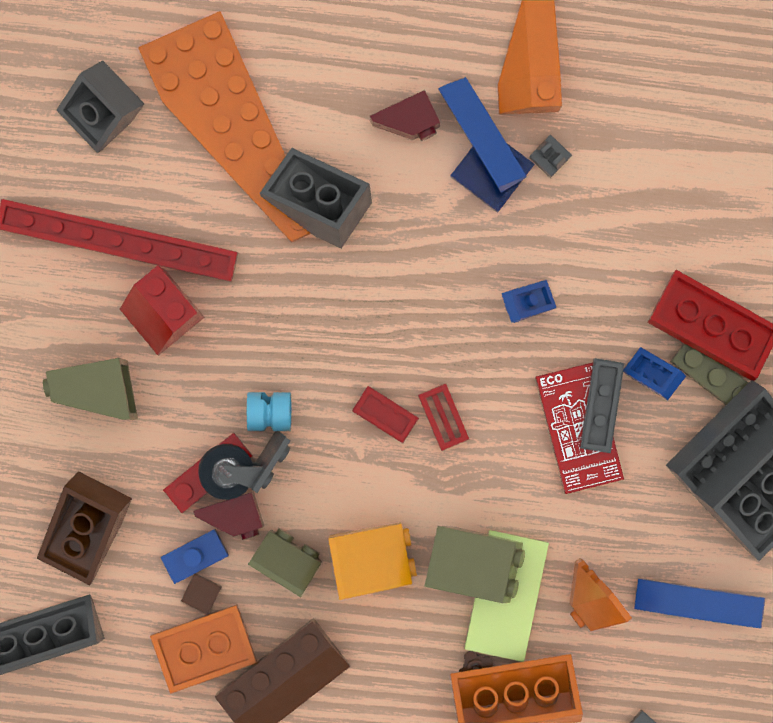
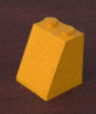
[328,522,417,600]

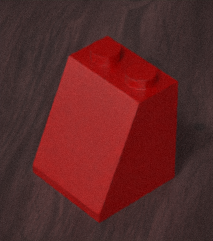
[120,265,205,356]

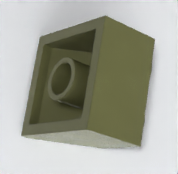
[248,528,322,597]

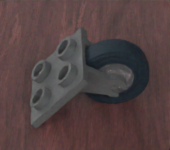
[198,431,291,500]

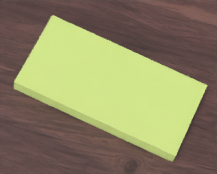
[464,530,549,662]

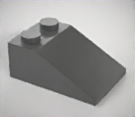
[260,148,372,249]

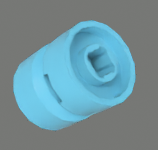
[247,392,292,431]

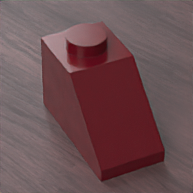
[370,90,440,141]
[193,491,264,540]

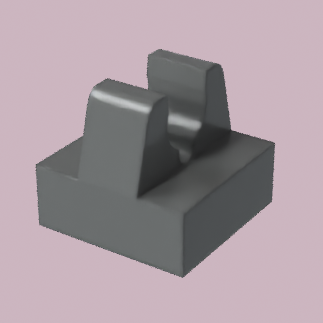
[529,134,572,178]

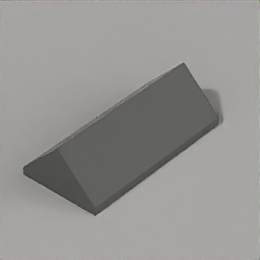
[0,594,105,675]

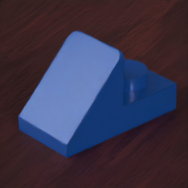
[502,280,557,323]

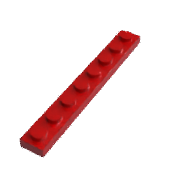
[0,199,238,282]

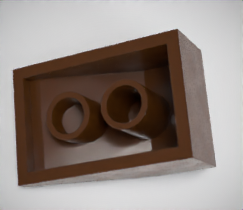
[37,471,132,586]

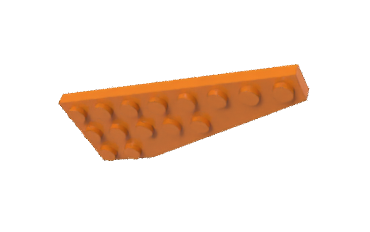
[138,11,311,243]

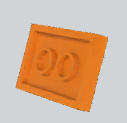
[150,604,257,694]

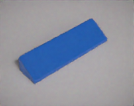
[439,77,527,193]

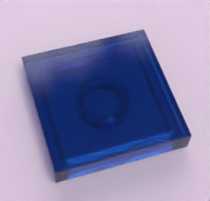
[450,144,535,213]

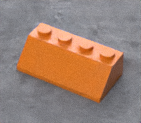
[450,654,583,723]

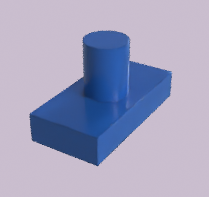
[623,347,686,400]
[160,529,229,584]

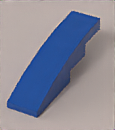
[634,579,766,628]

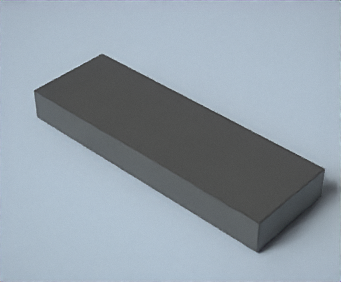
[580,358,625,453]

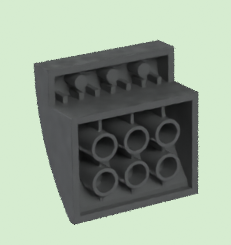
[666,380,773,561]

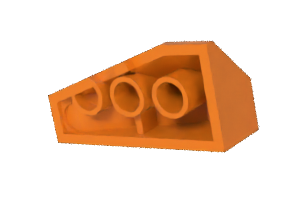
[498,0,562,115]
[569,558,632,631]

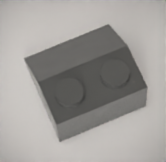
[57,61,144,153]

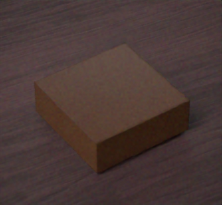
[181,573,222,615]

